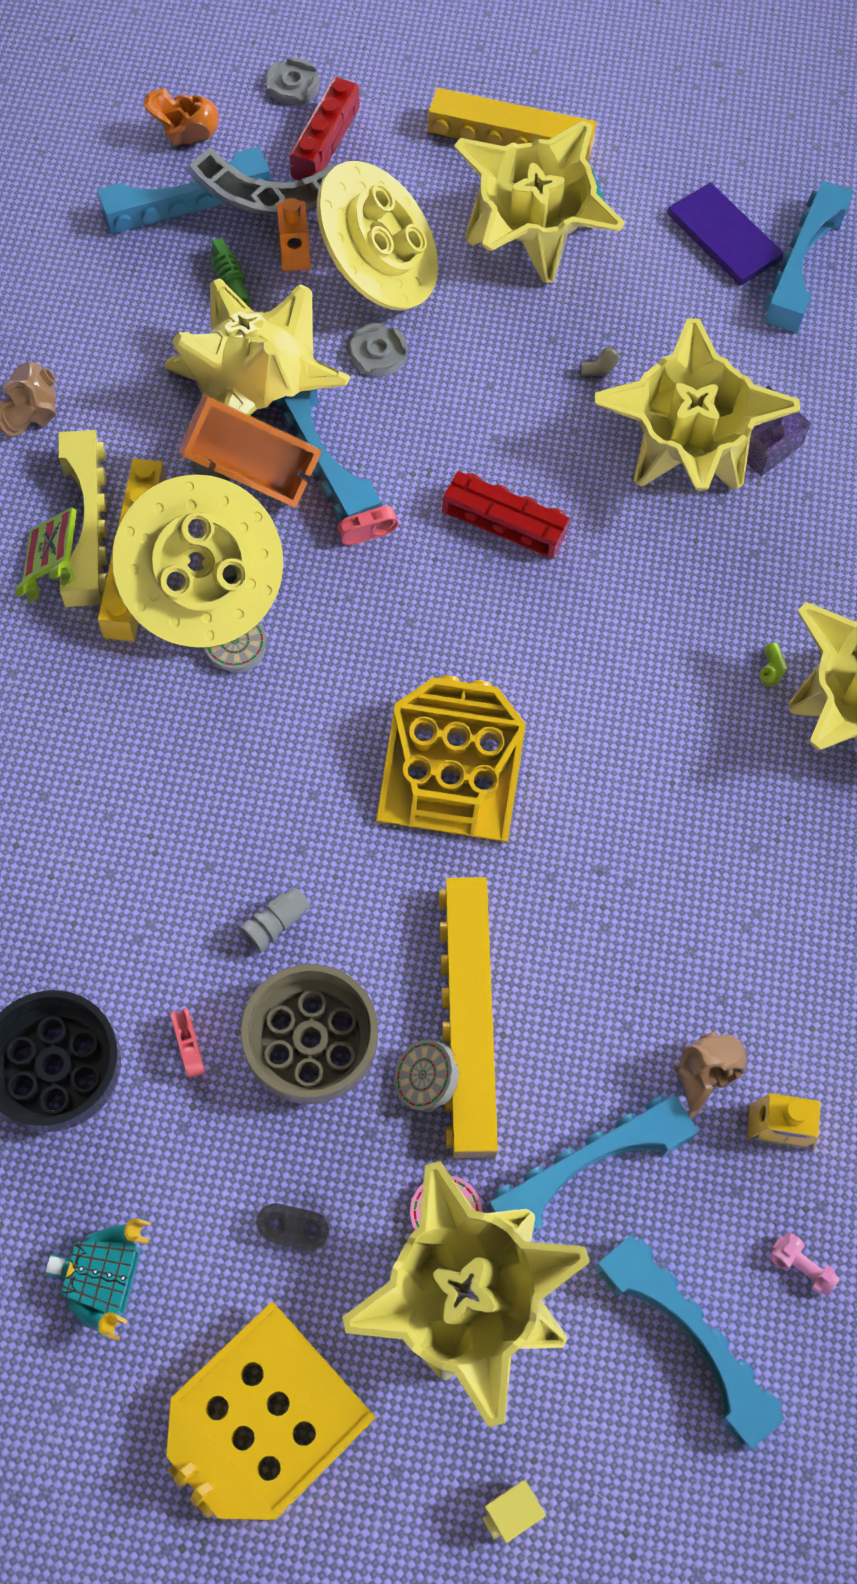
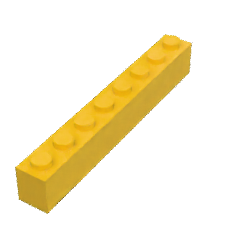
[439,877,498,1159]

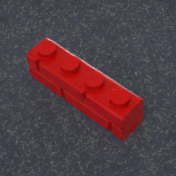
[289,77,360,180]
[442,471,570,559]

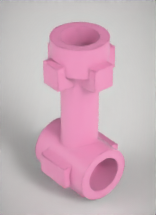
[770,1232,840,1296]

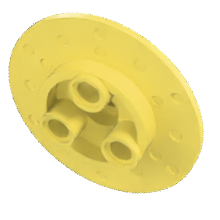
[317,161,438,310]
[112,475,283,647]

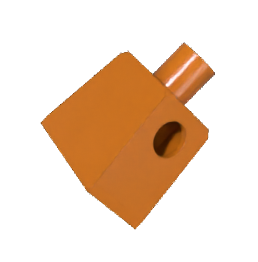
[277,198,311,271]

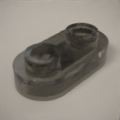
[256,1203,329,1251]

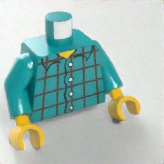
[46,1218,151,1341]

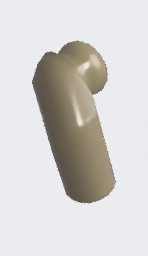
[580,347,619,377]

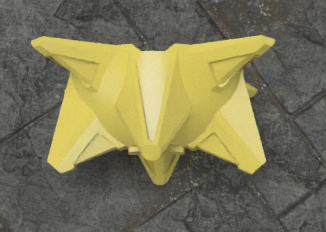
[454,121,625,283]
[164,279,350,415]
[595,318,800,491]
[788,602,857,750]
[342,1161,589,1428]

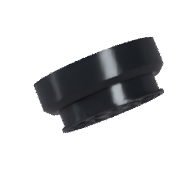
[0,990,121,1132]

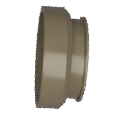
[241,964,378,1104]

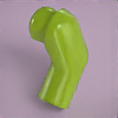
[759,642,787,686]

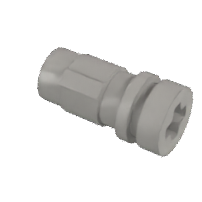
[239,887,310,954]

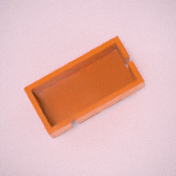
[178,393,322,508]

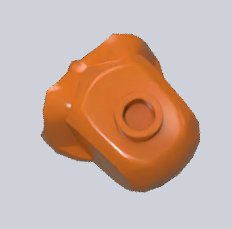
[143,88,219,147]

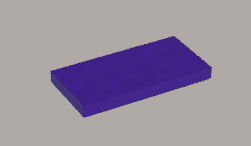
[667,182,784,286]

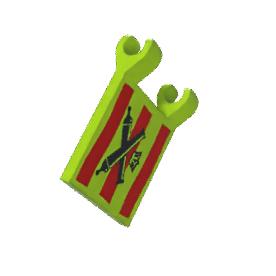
[15,507,77,603]

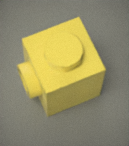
[481,1479,546,1543]

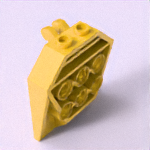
[376,675,526,843]
[166,1301,376,1520]

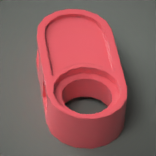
[337,506,399,545]
[170,1007,205,1078]

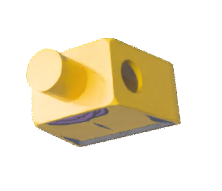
[746,1094,820,1150]

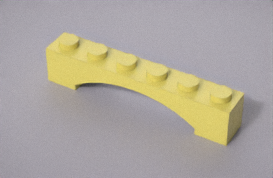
[59,430,108,607]

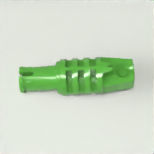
[209,238,251,307]

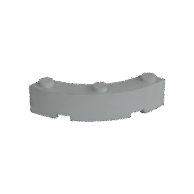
[185,146,334,216]

